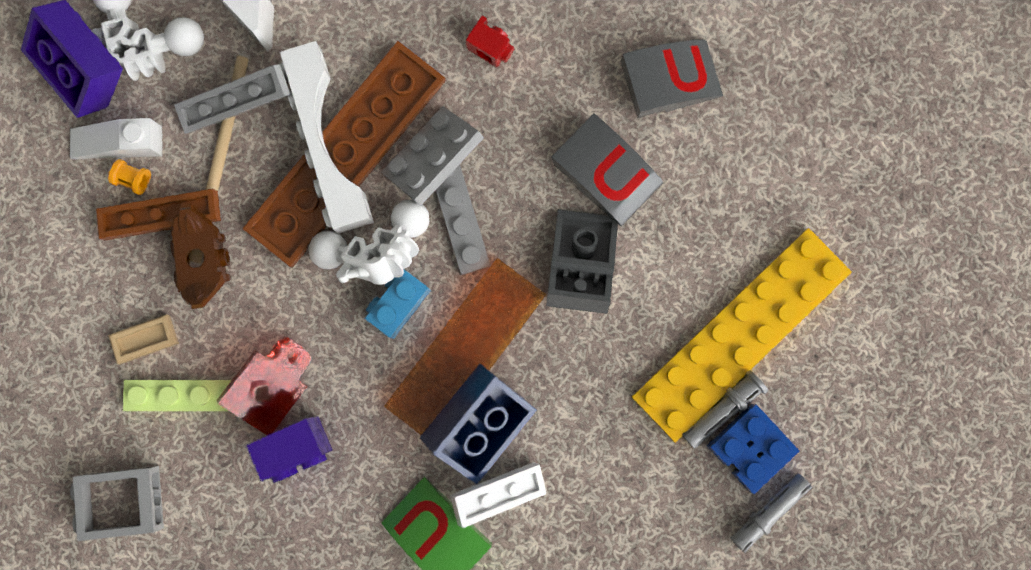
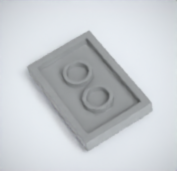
[381,106,484,206]

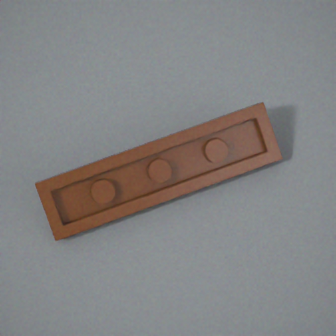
[96,189,221,241]

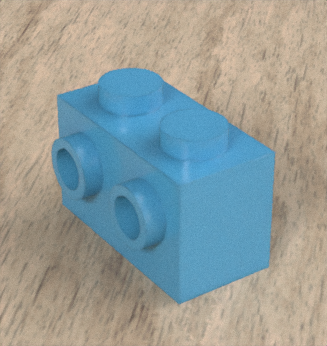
[365,269,431,339]

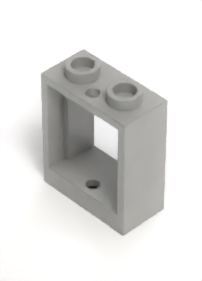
[70,466,164,541]

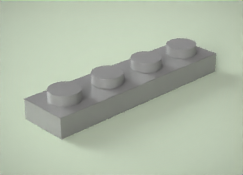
[174,64,291,134]
[436,164,491,276]

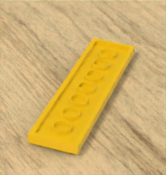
[631,228,852,443]

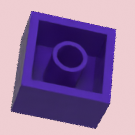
[246,416,333,484]

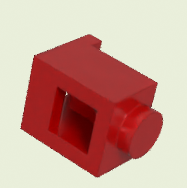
[466,15,515,68]

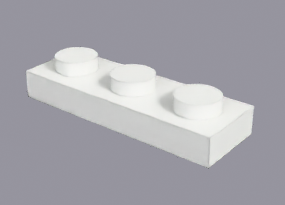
[450,462,546,528]

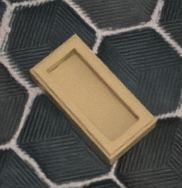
[108,314,179,364]

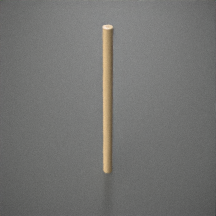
[189,56,249,264]

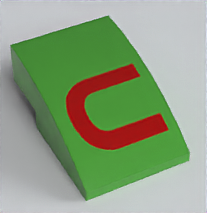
[381,477,492,570]

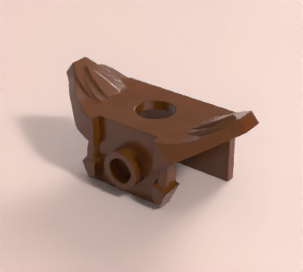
[170,206,231,309]

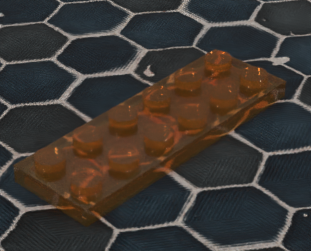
[384,258,546,435]

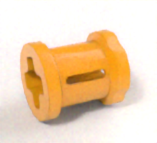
[108,159,151,195]

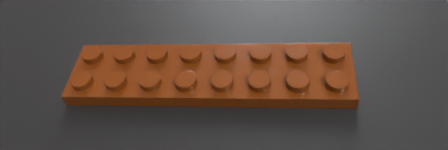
[242,41,446,268]

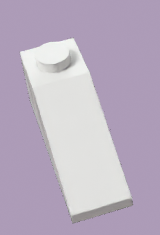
[70,118,162,159]

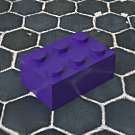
[21,0,123,118]

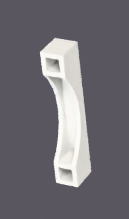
[280,41,374,234]

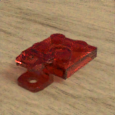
[216,336,311,436]

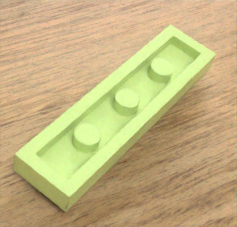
[123,380,251,411]

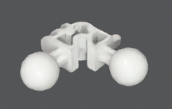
[91,0,204,81]
[308,199,430,285]

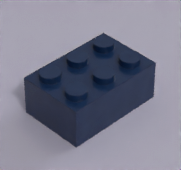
[419,364,537,485]

